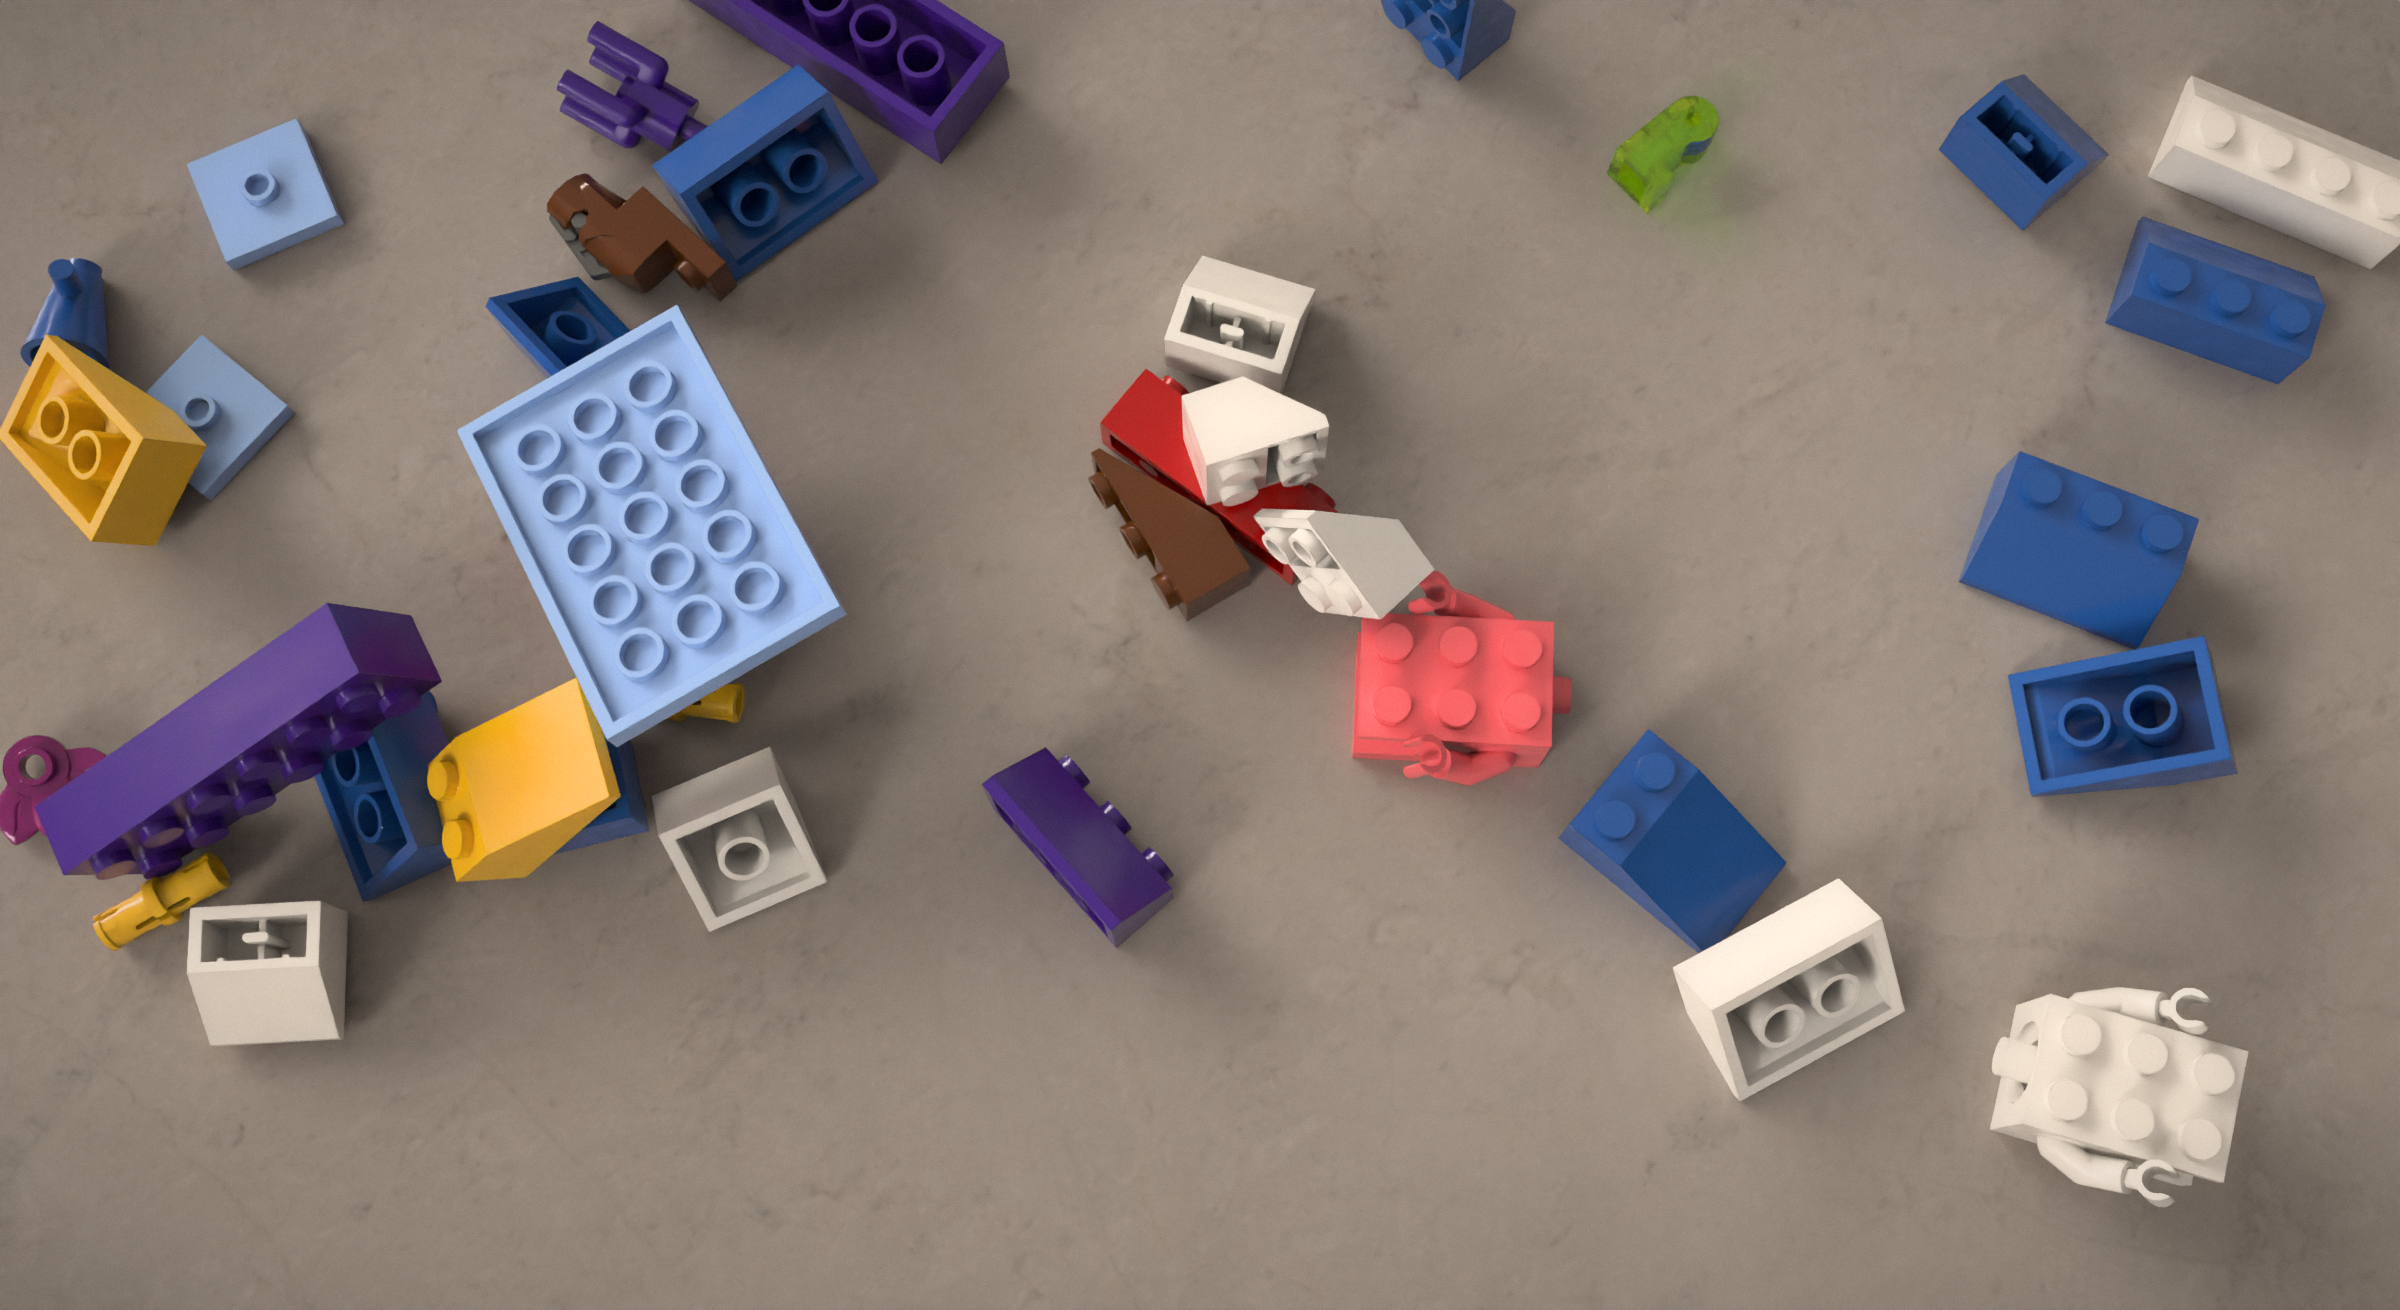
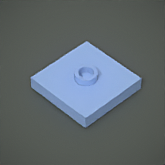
[186,118,344,271]
[145,335,295,501]

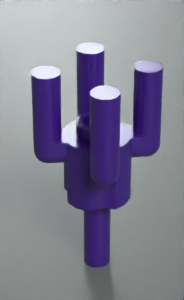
[557,21,708,152]

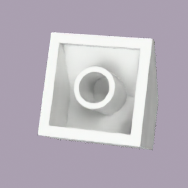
[652,747,827,932]

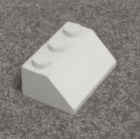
[1672,878,1905,1101]

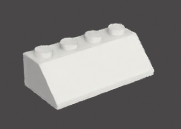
[2148,75,2400,270]

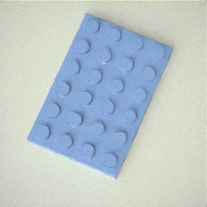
[457,305,847,747]

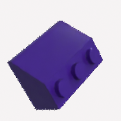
[982,747,1174,948]

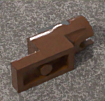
[547,173,737,302]

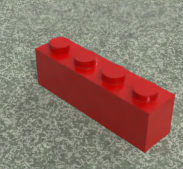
[1100,369,1339,586]

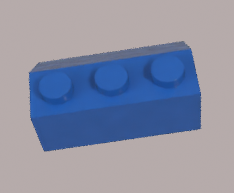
[652,65,878,282]
[2105,216,2326,384]
[1959,451,2199,650]
[314,691,452,902]

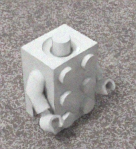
[1990,987,2248,1207]

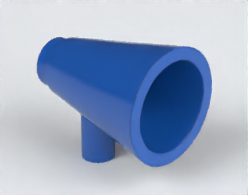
[20,258,109,369]

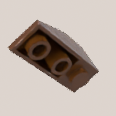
[1088,448,1251,621]

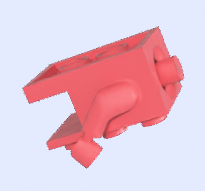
[1352,571,1572,786]

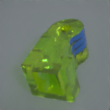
[1607,96,1719,214]

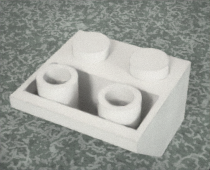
[1164,256,1316,394]
[1182,376,1330,506]
[1253,509,1435,620]
[187,901,348,1047]

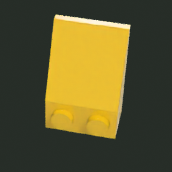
[0,334,207,546]
[427,678,621,882]

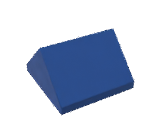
[485,277,630,378]

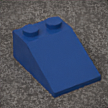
[2008,636,2238,797]
[1558,729,1787,953]

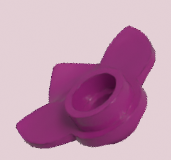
[0,735,107,845]

